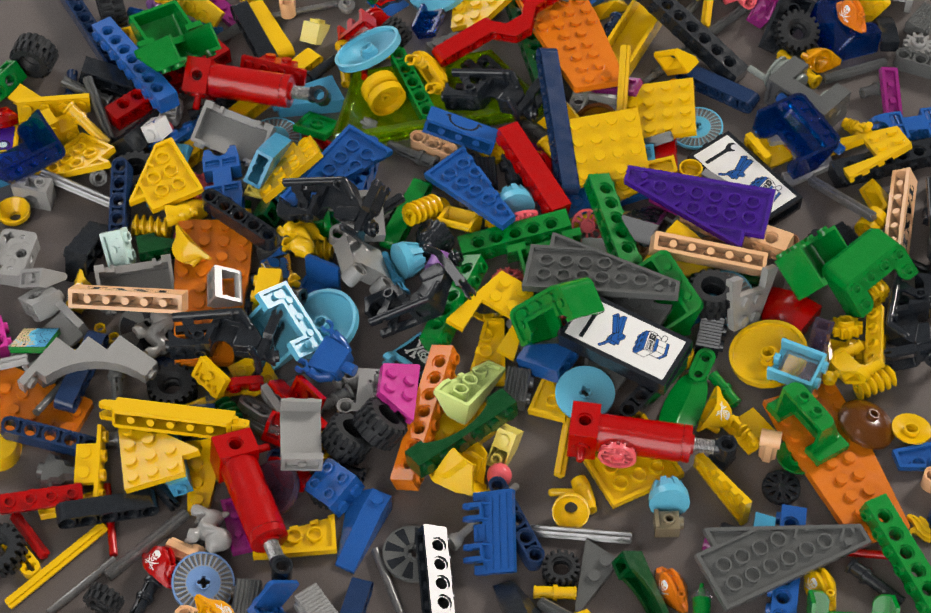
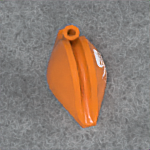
[836,0,867,34]
[655,566,688,613]

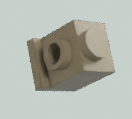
[653,509,684,538]

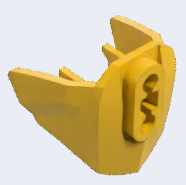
[429,441,488,497]

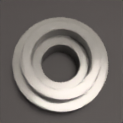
[338,0,355,14]
[360,116,378,131]
[89,170,107,187]

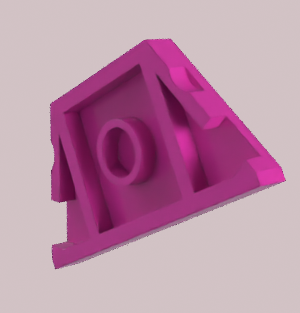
[376,363,420,425]

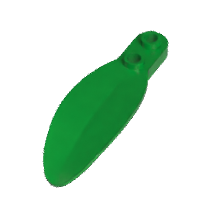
[659,348,716,429]

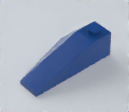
[335,488,392,574]

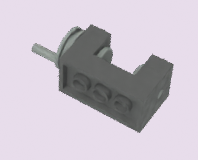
[747,56,851,134]

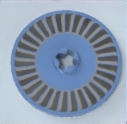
[171,551,235,608]

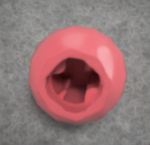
[486,463,512,485]

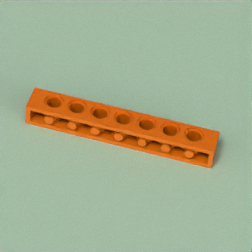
[390,345,460,491]

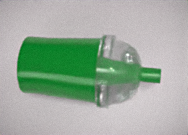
[691,583,712,613]

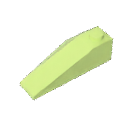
[433,360,506,425]

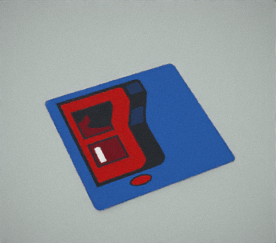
[367,0,410,16]

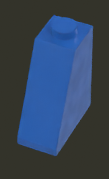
[516,343,579,383]

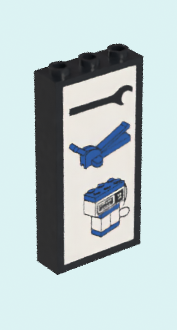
[687,131,803,226]
[557,296,693,396]

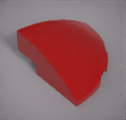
[761,287,822,335]

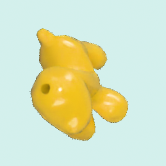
[164,199,209,227]
[276,221,324,258]

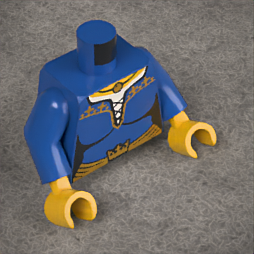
[250,237,301,289]

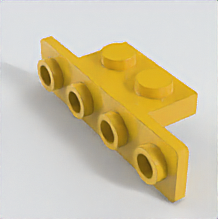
[864,304,886,365]
[74,424,109,497]

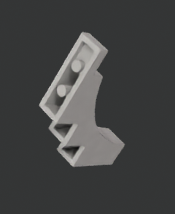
[17,335,158,393]

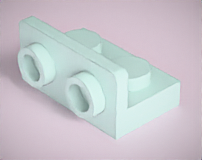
[99,227,137,269]

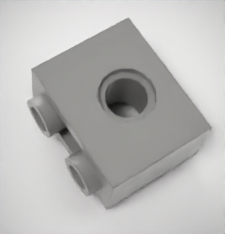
[11,172,57,211]
[18,286,65,322]

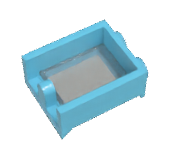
[767,338,829,394]

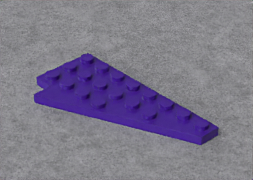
[624,165,776,248]

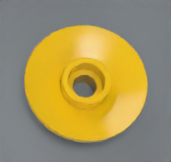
[892,413,931,445]

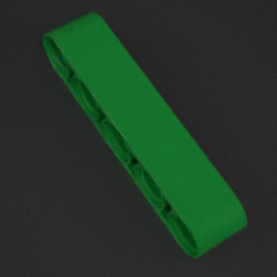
[390,46,435,125]
[379,178,432,250]

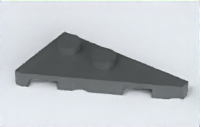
[574,539,616,613]

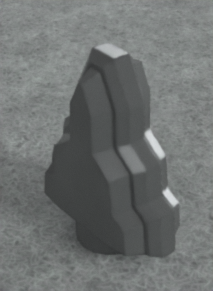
[36,453,75,489]

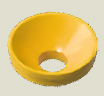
[0,196,31,226]
[552,493,590,528]

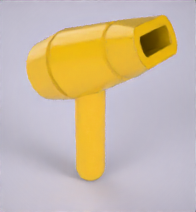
[548,475,597,515]

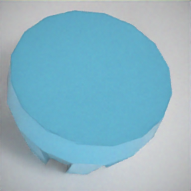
[500,183,535,213]
[390,241,426,280]
[648,475,690,515]

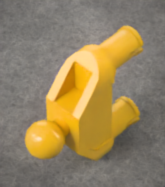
[405,51,448,95]
[822,339,885,386]

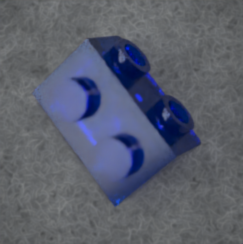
[411,4,446,39]

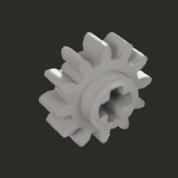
[902,32,931,55]

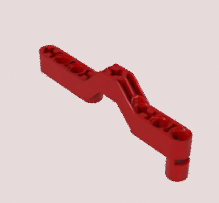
[432,0,560,67]

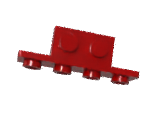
[240,53,307,87]
[268,375,328,431]
[0,483,83,515]

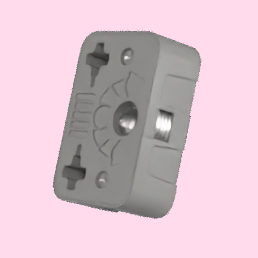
[0,229,41,287]

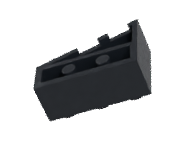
[79,56,134,97]
[63,221,108,283]

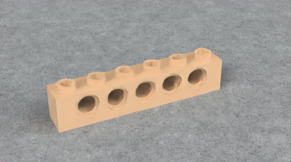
[679,216,794,260]

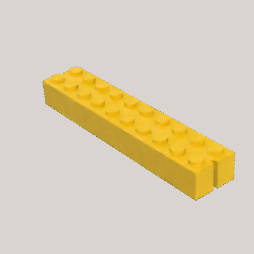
[608,0,678,77]

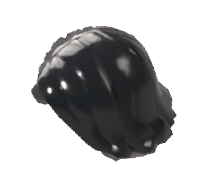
[416,219,455,261]

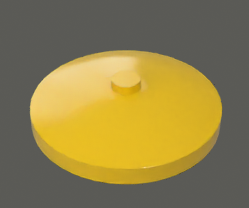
[729,320,808,388]

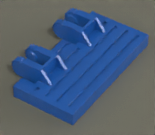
[462,488,517,576]

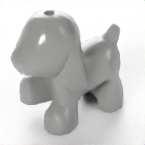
[132,312,174,360]
[184,504,232,553]

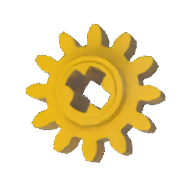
[828,315,863,340]

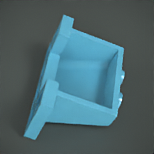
[249,281,323,371]

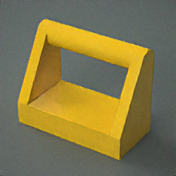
[654,48,699,76]
[436,205,483,233]

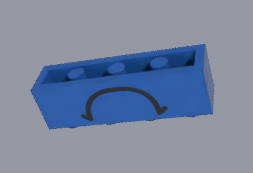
[422,106,498,156]

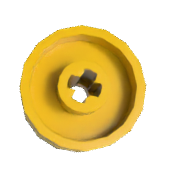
[361,70,406,116]

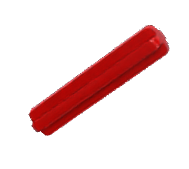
[10,513,50,560]

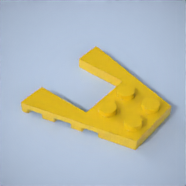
[827,126,913,183]
[445,270,534,361]

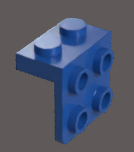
[296,254,341,294]
[304,458,365,518]
[247,580,300,613]

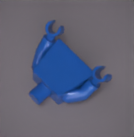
[295,320,358,383]

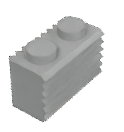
[293,582,338,613]

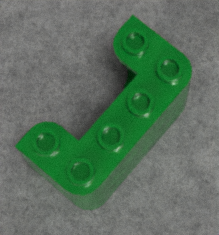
[774,225,847,301]
[510,277,605,347]

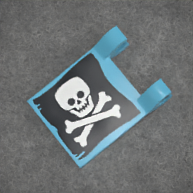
[382,332,429,377]

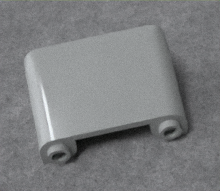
[190,99,277,167]
[94,254,174,316]

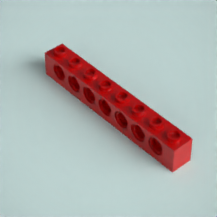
[104,39,232,131]

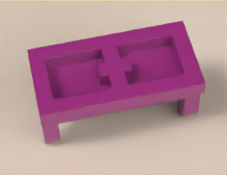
[746,0,779,29]

